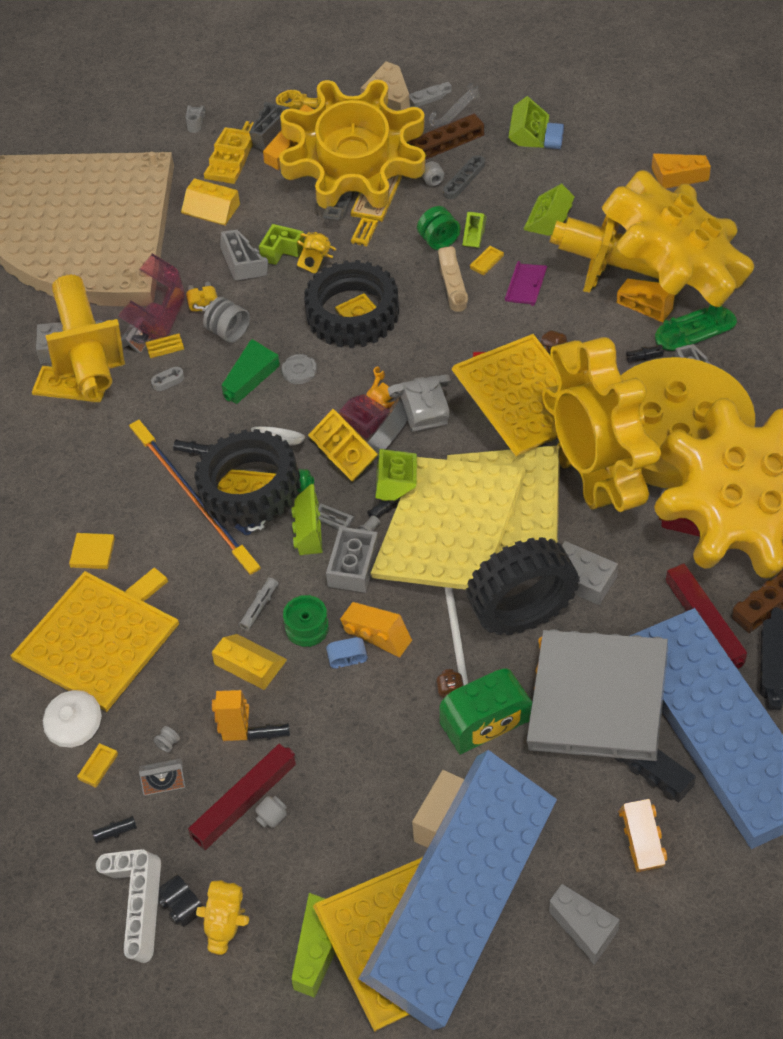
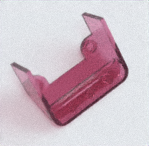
[118,253,185,339]

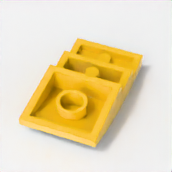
[204,127,252,184]
[308,409,379,482]

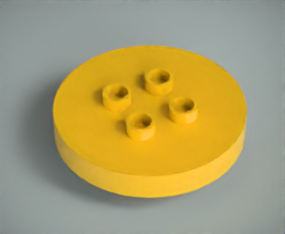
[621,357,755,489]

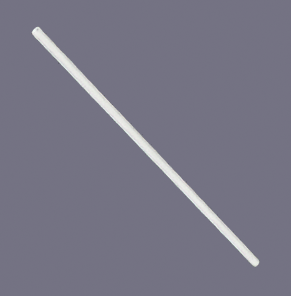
[445,587,468,685]

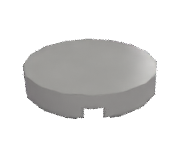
[281,354,317,384]

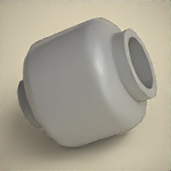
[422,161,444,186]
[255,796,287,828]

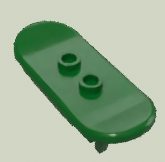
[655,304,737,351]

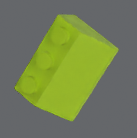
[508,96,549,148]
[523,183,575,236]
[375,449,417,501]
[292,484,323,555]

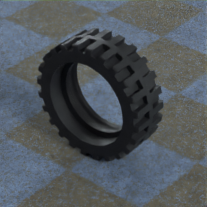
[304,260,399,348]
[194,429,301,527]
[466,537,580,635]

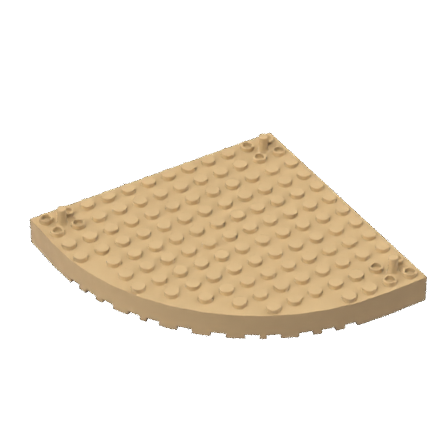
[0,152,174,306]

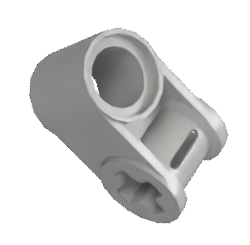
[186,105,205,133]

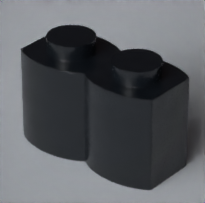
[158,874,203,927]

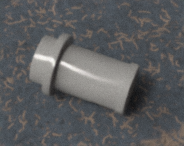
[358,516,380,531]

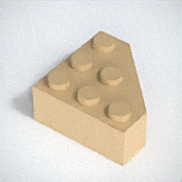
[361,61,410,111]

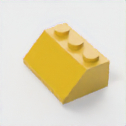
[181,178,240,225]
[212,634,287,690]

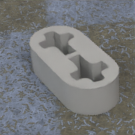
[151,367,184,391]

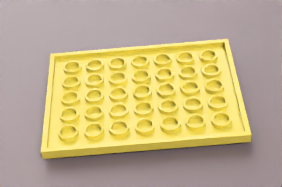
[447,445,560,553]
[371,457,526,590]

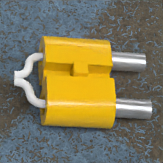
[186,282,218,311]

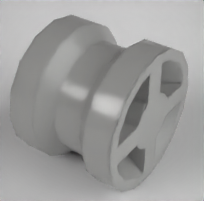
[153,726,180,752]

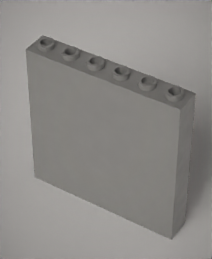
[527,629,668,761]

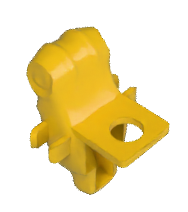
[297,232,336,274]
[196,880,249,955]

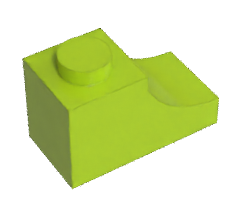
[462,212,487,248]

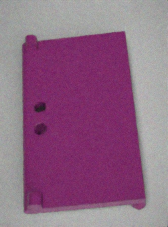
[505,261,547,306]

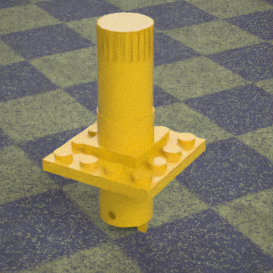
[549,215,659,292]
[45,274,125,401]

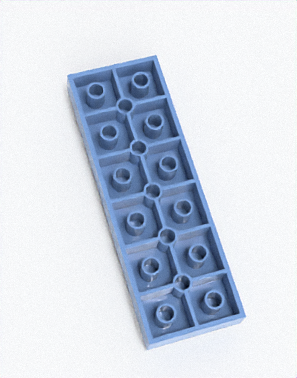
[630,608,783,849]
[359,750,557,1030]

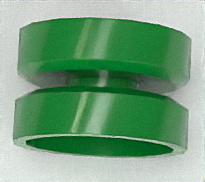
[417,206,461,250]
[283,595,329,647]

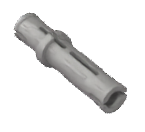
[238,578,279,631]

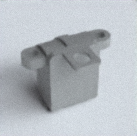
[388,374,451,432]

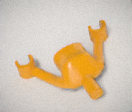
[362,366,395,413]

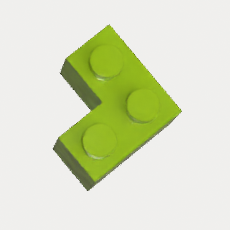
[259,224,304,265]

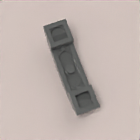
[323,191,354,220]
[366,397,408,460]

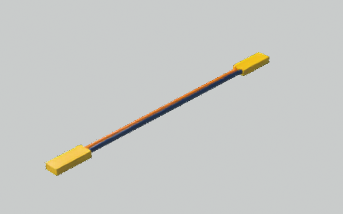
[129,420,261,575]

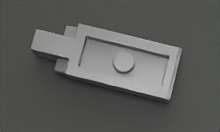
[409,82,452,107]

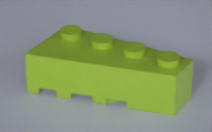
[292,893,335,998]

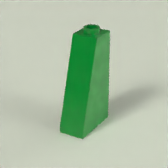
[222,339,280,404]

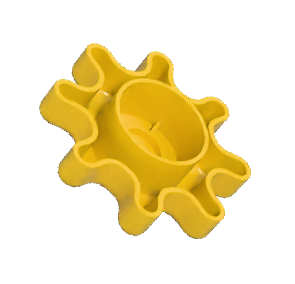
[279,80,425,209]
[602,170,754,307]
[542,337,661,512]
[654,398,783,578]

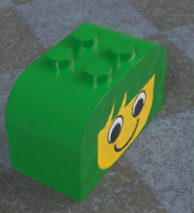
[439,668,533,755]

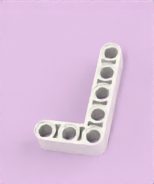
[96,850,161,963]

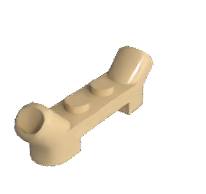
[438,246,468,312]

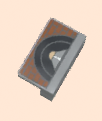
[121,315,156,353]
[139,758,185,796]

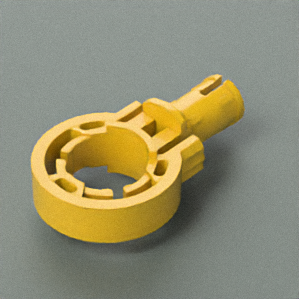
[276,90,318,110]

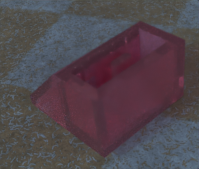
[339,394,390,438]

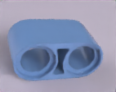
[544,123,564,149]
[326,637,368,668]

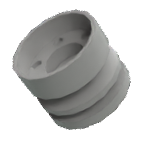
[203,297,250,343]

